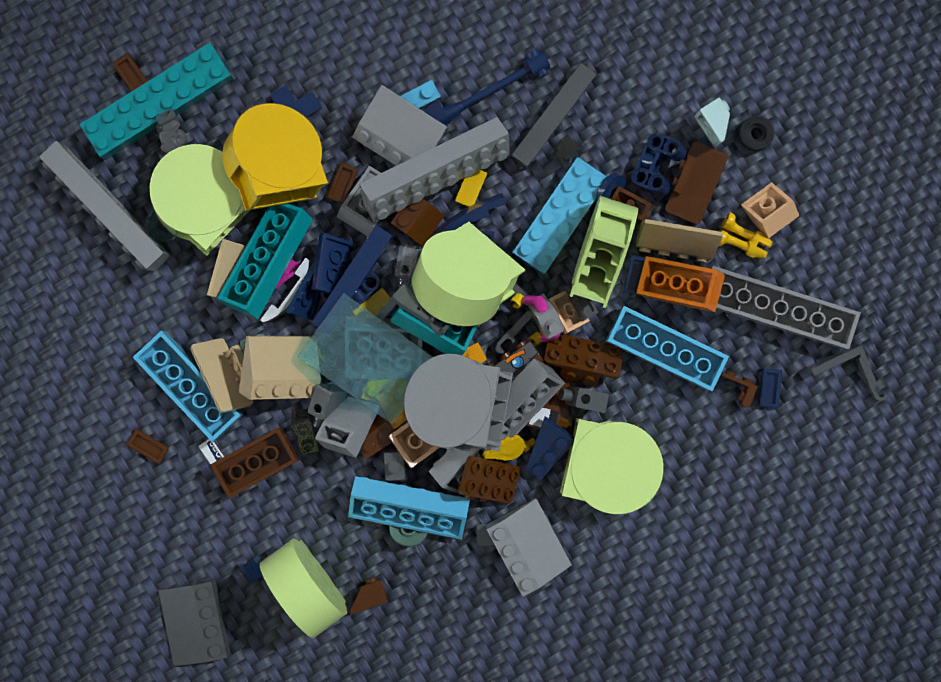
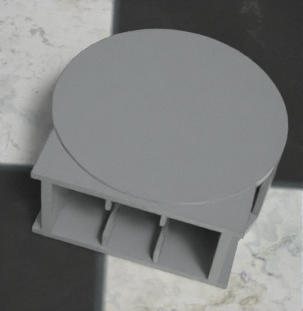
[404,354,513,451]

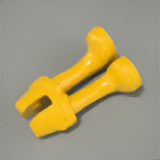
[719,212,773,259]

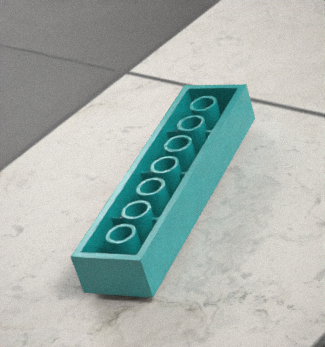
[79,43,234,160]

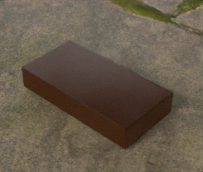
[113,54,148,91]
[327,162,359,204]
[127,428,170,464]

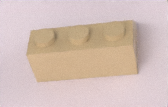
[207,239,246,298]

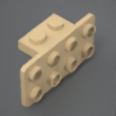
[190,338,253,413]

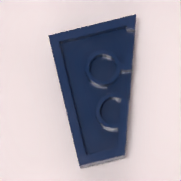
[312,233,356,294]
[285,260,321,320]
[525,416,575,481]

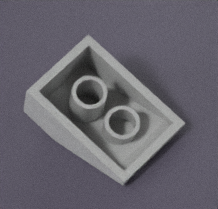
[337,166,381,236]

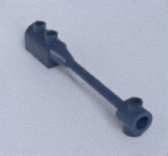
[422,48,551,130]

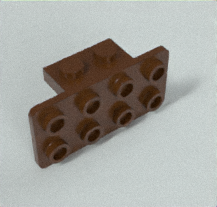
[665,142,728,225]
[544,334,623,387]
[457,456,520,504]

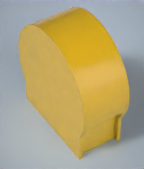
[222,103,328,211]

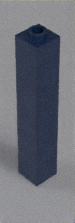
[312,225,393,335]

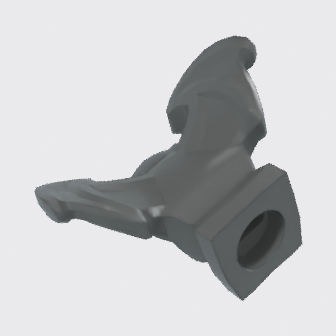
[155,108,187,154]

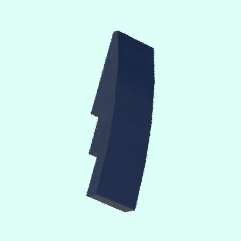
[434,193,506,235]

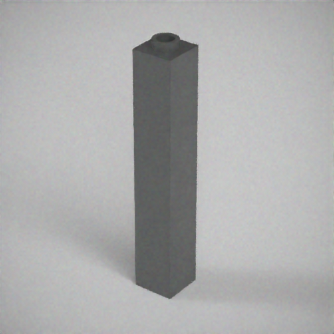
[511,63,596,169]

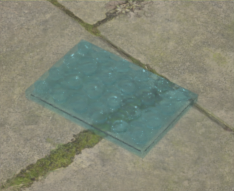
[297,293,433,424]

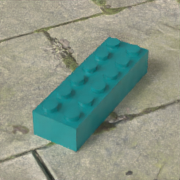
[218,203,313,319]

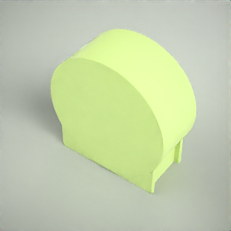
[150,144,250,256]
[570,196,638,308]
[412,222,525,326]
[560,418,663,514]
[260,538,347,638]

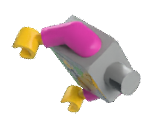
[510,293,564,347]

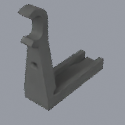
[496,283,533,354]
[374,284,449,335]
[806,344,888,401]

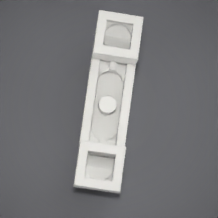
[261,258,311,323]

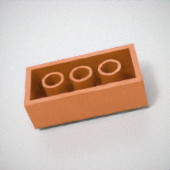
[636,256,725,313]

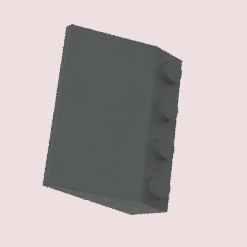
[158,579,231,666]

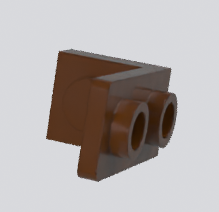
[720,370,758,408]

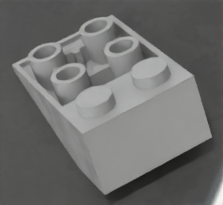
[315,396,380,458]

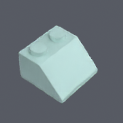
[694,97,730,148]

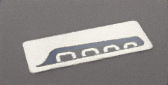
[199,439,224,464]

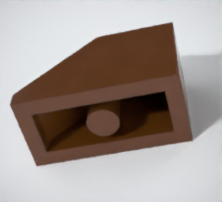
[611,186,655,222]
[350,576,389,615]

